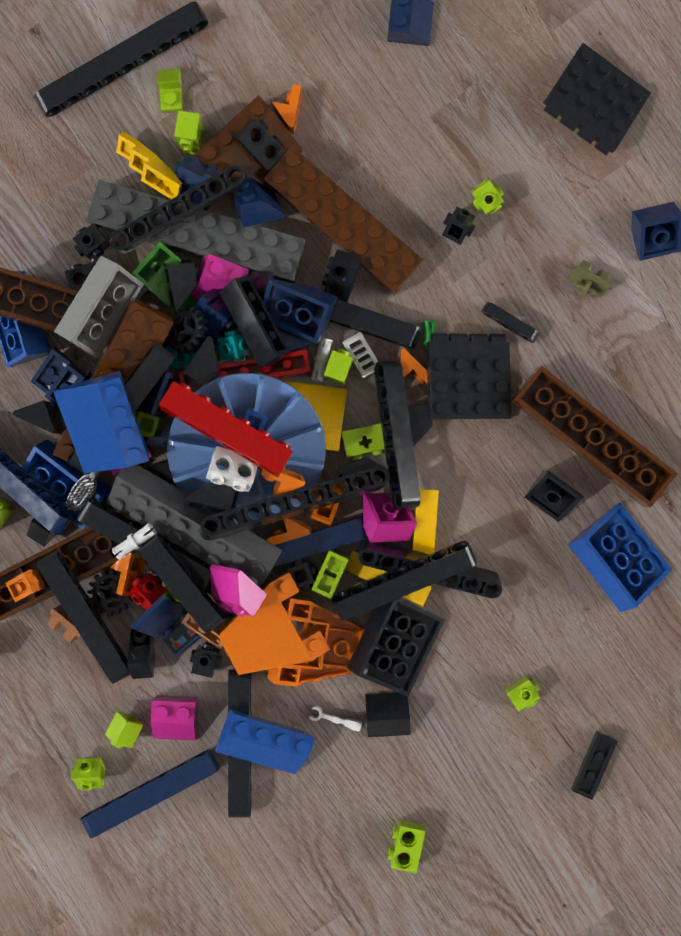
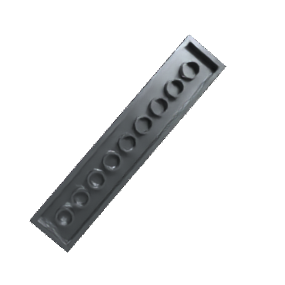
[86,180,306,284]

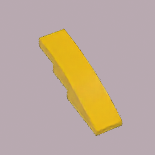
[116,131,182,199]
[412,489,439,554]
[345,550,432,606]

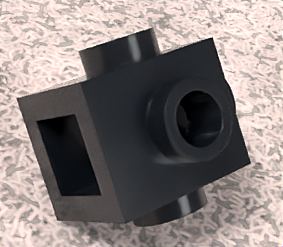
[442,207,476,245]
[73,223,110,260]
[287,559,319,591]
[190,643,222,678]

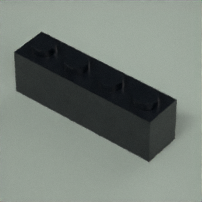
[219,276,290,368]

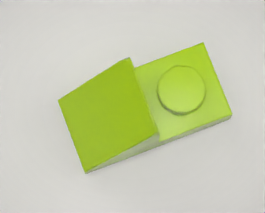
[157,68,183,113]

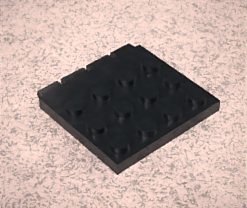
[543,43,651,156]
[427,333,511,420]

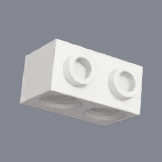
[206,446,258,492]

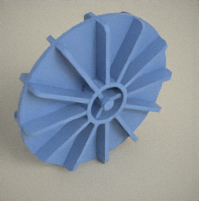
[167,373,326,524]

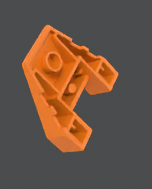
[218,572,330,675]
[267,595,364,687]

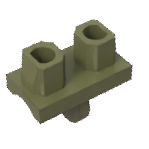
[567,260,611,298]

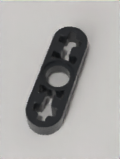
[481,302,540,343]

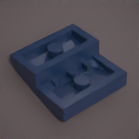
[30,347,86,407]

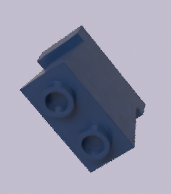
[175,155,219,211]
[194,289,235,345]

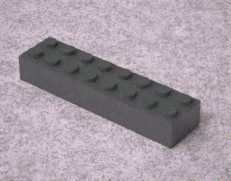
[107,465,282,588]

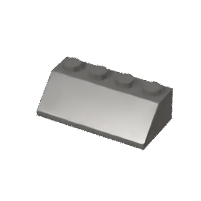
[54,256,144,359]

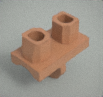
[47,604,81,643]

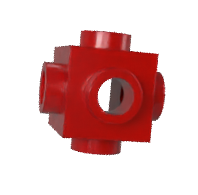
[129,572,168,610]

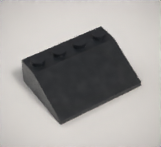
[347,598,445,697]

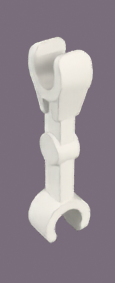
[309,705,362,731]

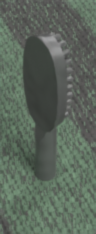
[66,471,101,511]

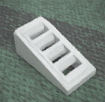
[342,332,378,379]

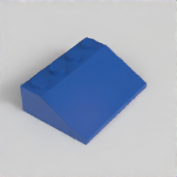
[53,370,149,473]
[568,503,672,612]

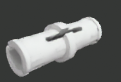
[310,338,333,382]
[112,523,157,560]

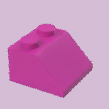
[190,254,249,302]
[363,493,417,543]
[210,564,267,617]
[151,695,198,741]

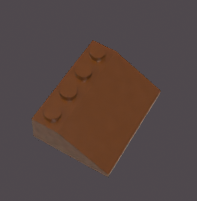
[195,95,303,197]

